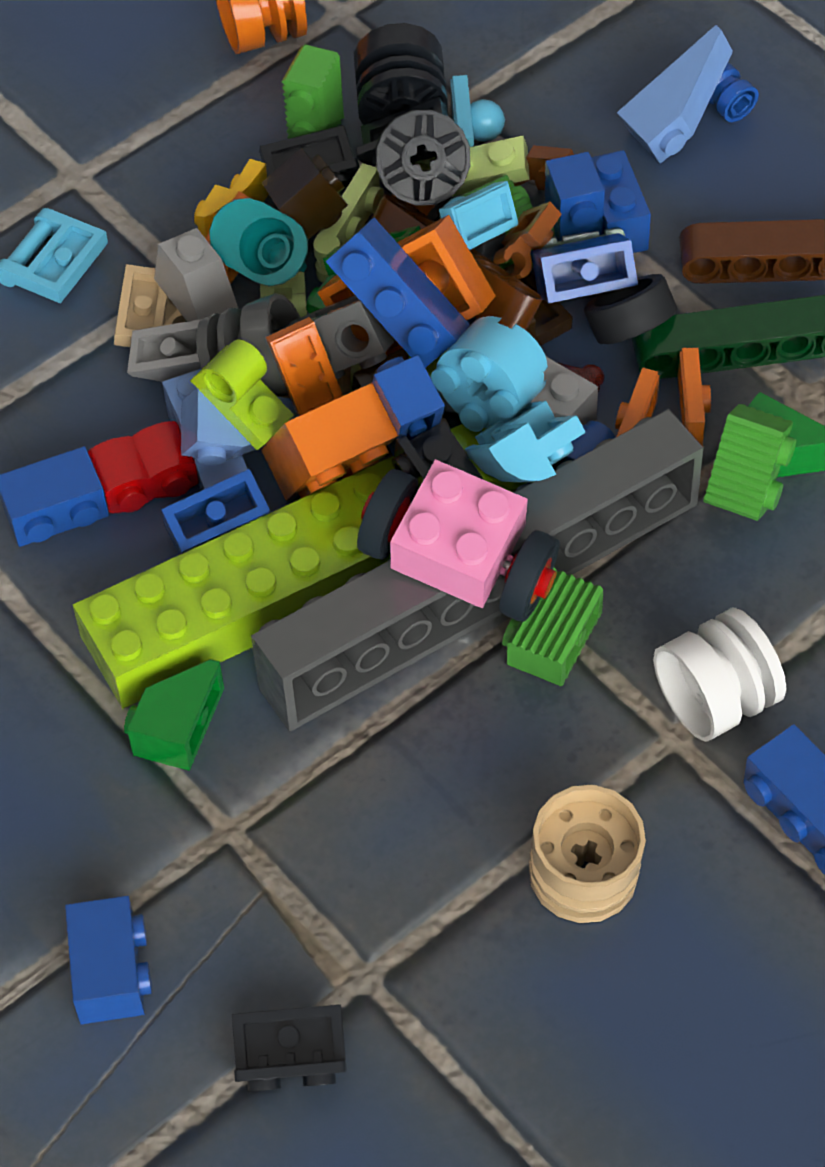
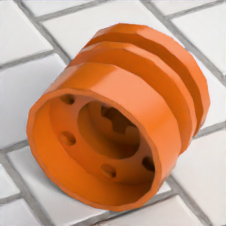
[216,0,308,54]

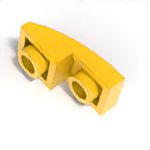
[194,159,269,238]

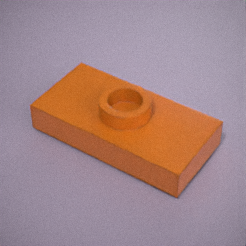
[266,317,343,417]
[678,348,711,447]
[615,368,660,437]

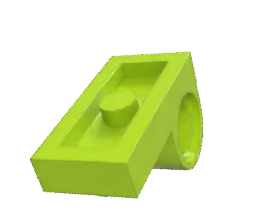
[190,339,294,450]

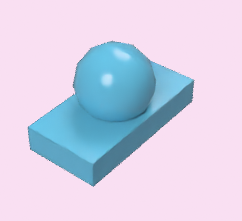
[450,75,505,147]
[439,181,519,250]

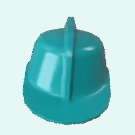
[210,198,308,286]

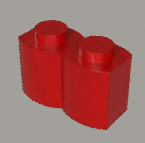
[87,421,199,514]

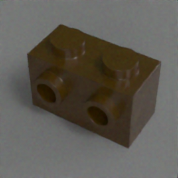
[261,148,348,240]

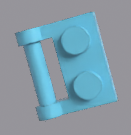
[0,208,108,304]

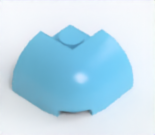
[465,401,585,483]

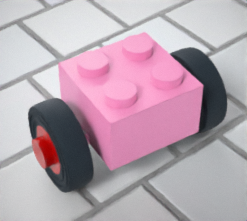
[357,459,560,622]

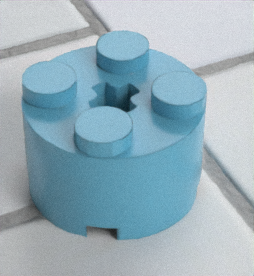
[431,316,548,432]

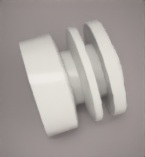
[653,607,786,742]

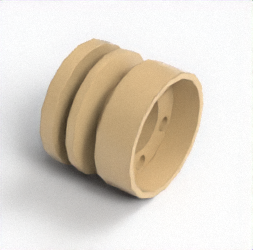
[529,785,646,923]

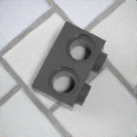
[285,295,395,380]

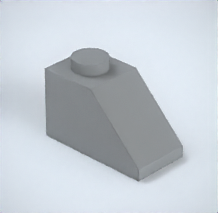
[154,228,238,322]
[127,319,202,382]

